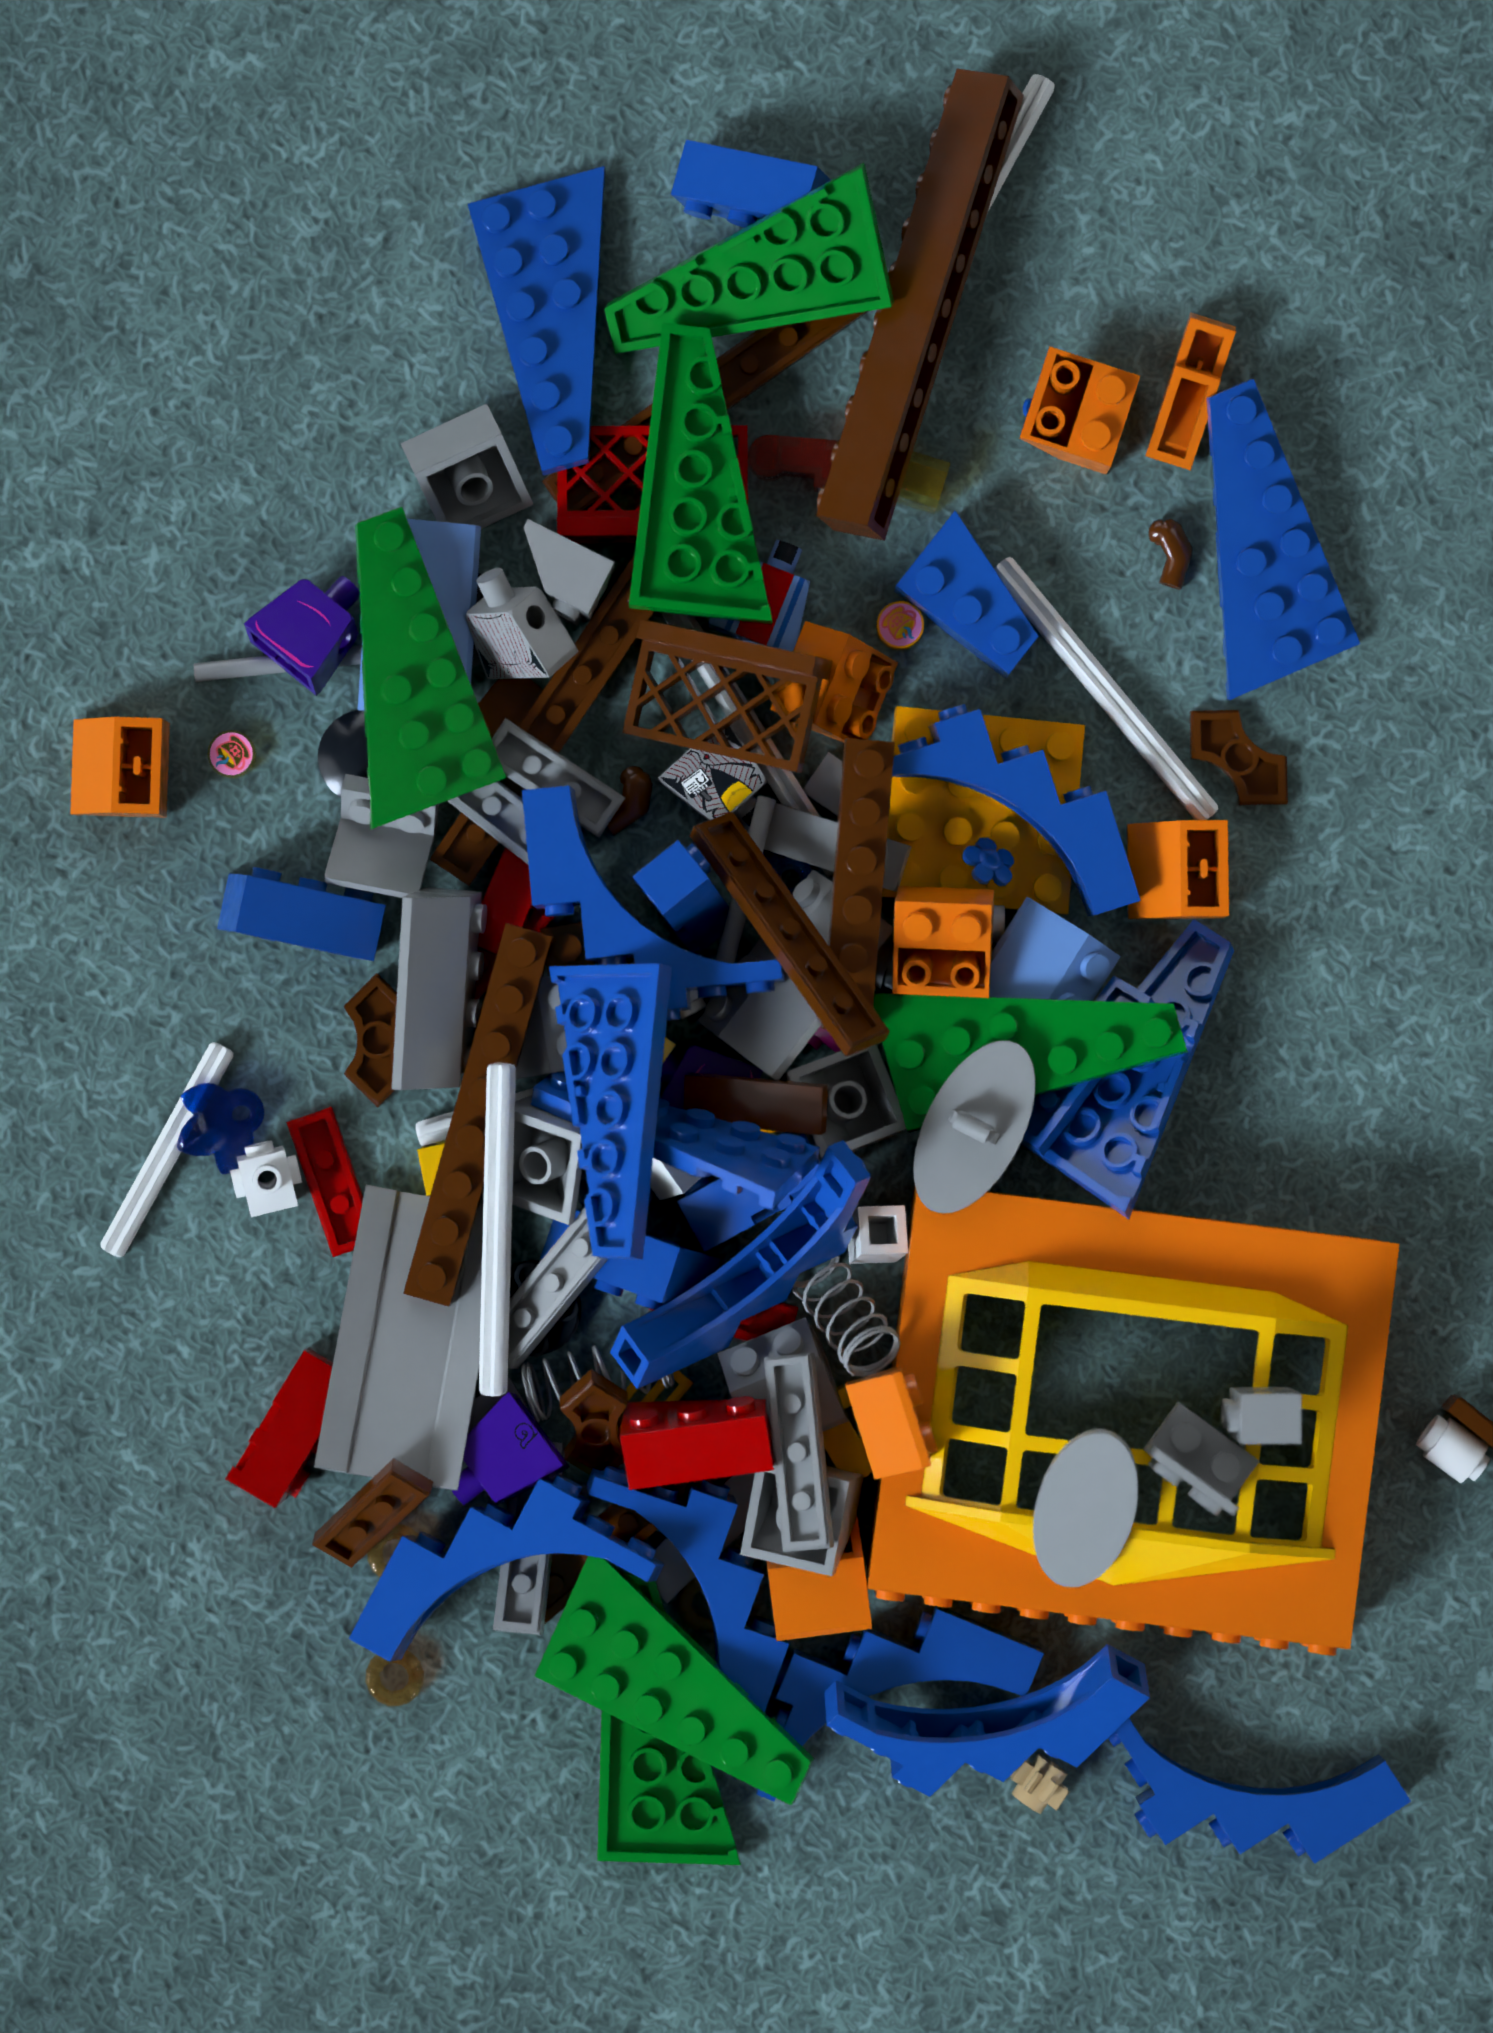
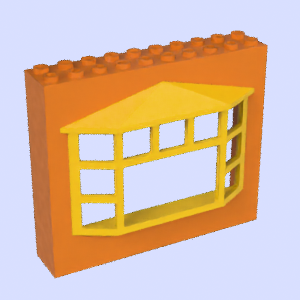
[866,1182,1400,1656]

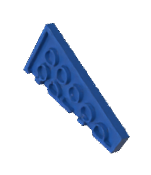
[468,166,605,476]
[1206,378,1360,700]
[1021,919,1234,1219]
[549,963,672,1260]
[531,1072,820,1210]

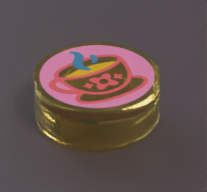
[207,730,257,779]

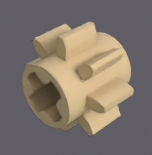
[1010,1753,1070,1814]

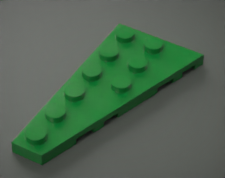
[604,162,894,354]
[629,323,772,625]
[355,507,506,830]
[873,993,1188,1133]
[534,1556,814,1805]
[597,1572,741,1865]

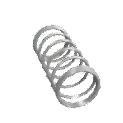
[792,1255,901,1377]
[521,1344,675,1423]

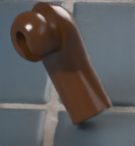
[1149,519,1193,590]
[607,766,653,836]

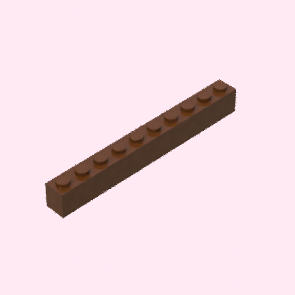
[816,68,1024,541]

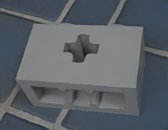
[1221,1387,1302,1444]

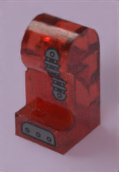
[748,435,837,492]

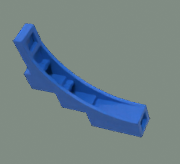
[892,704,1141,917]
[522,785,785,1021]
[610,1140,871,1389]
[586,1466,789,1712]
[349,1474,665,1662]
[756,1606,1044,1802]
[824,1644,1150,1797]
[1108,1718,1411,1864]

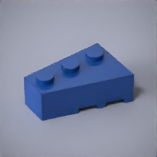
[671,140,831,228]
[894,511,1039,679]
[632,840,729,955]
[217,867,386,961]
[677,1132,820,1252]
[540,1209,721,1310]

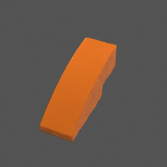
[1145,312,1236,471]

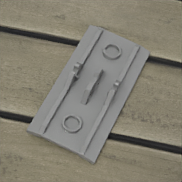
[314,1184,483,1491]

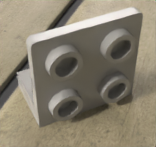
[324,774,439,898]
[1144,1402,1259,1516]

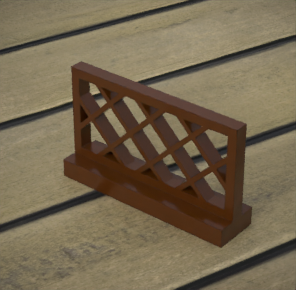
[622,619,833,773]

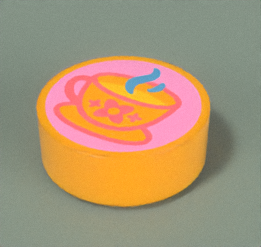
[876,601,924,650]

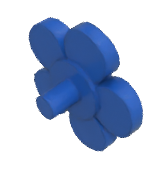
[962,837,1014,886]

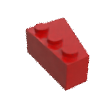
[225,1348,333,1508]
[620,1396,774,1490]

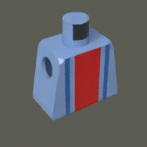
[709,540,810,651]

